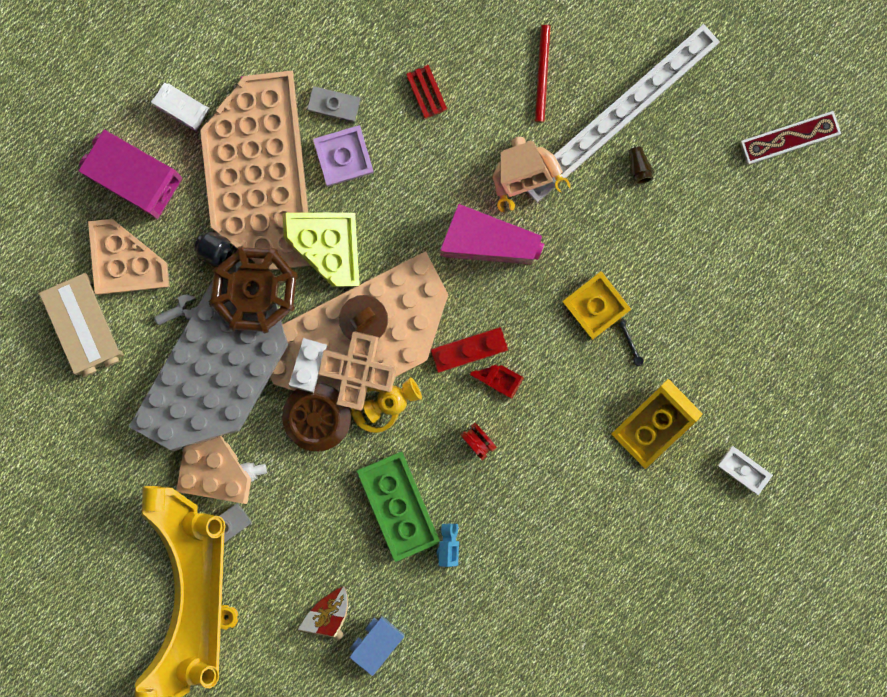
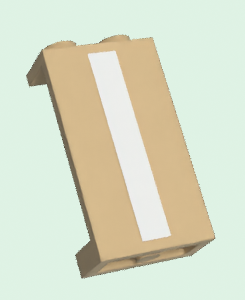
[39,273,124,377]

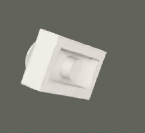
[289,338,328,393]
[717,446,773,495]

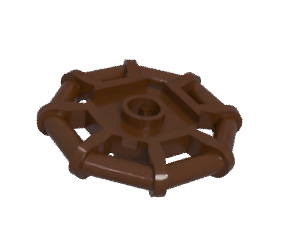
[208,245,298,334]

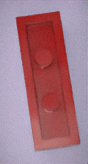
[431,327,508,373]

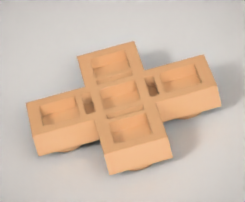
[319,331,397,410]

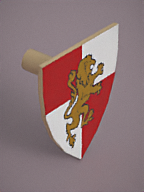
[298,586,348,640]

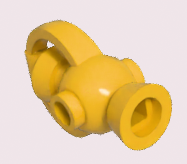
[351,377,422,433]

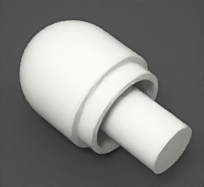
[240,462,267,482]

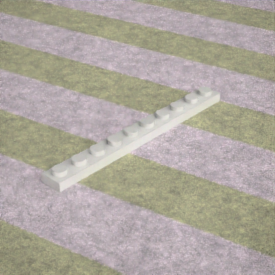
[527,24,720,203]

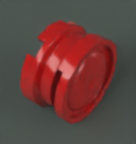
[460,422,497,461]

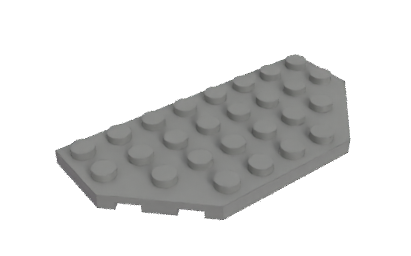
[129,262,288,451]

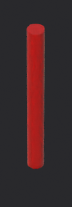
[535,25,550,123]

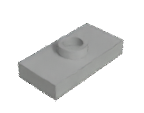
[307,86,361,123]
[208,503,252,543]

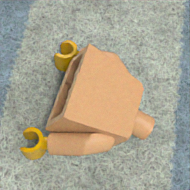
[493,137,571,212]

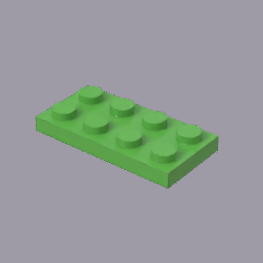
[357,452,440,562]

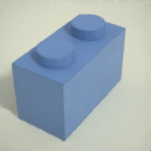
[349,616,405,676]

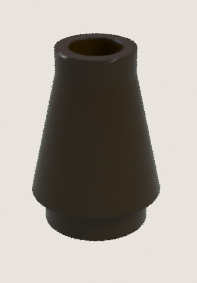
[628,146,654,185]

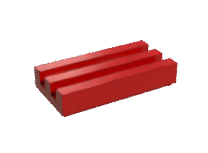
[406,65,447,120]

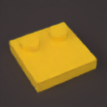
[563,271,632,340]

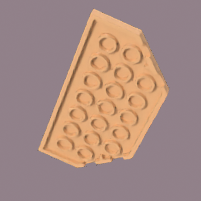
[200,71,311,270]
[270,251,448,392]

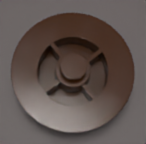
[282,383,351,452]

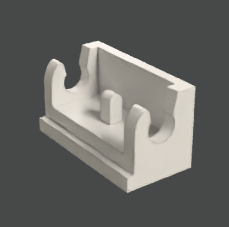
[151,83,210,132]

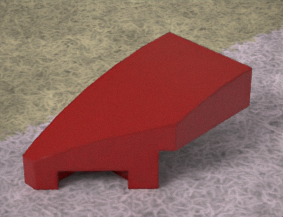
[470,364,524,399]

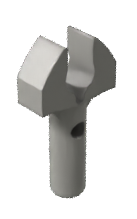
[154,294,198,325]

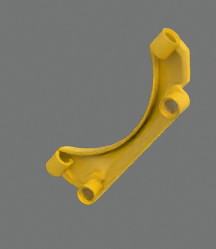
[134,486,225,697]

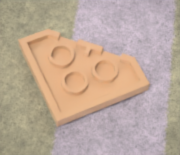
[88,219,170,295]
[176,436,251,504]

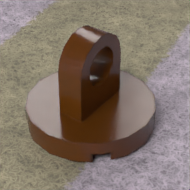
[339,295,388,341]

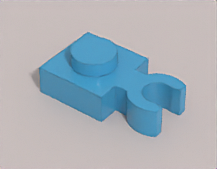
[437,523,459,567]

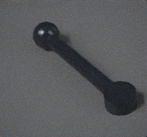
[617,318,644,366]

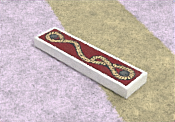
[740,111,841,165]

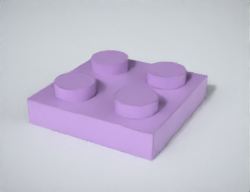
[313,125,374,187]

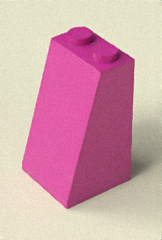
[78,129,183,219]
[440,204,545,265]

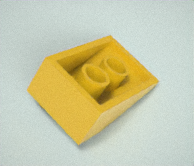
[611,379,703,469]

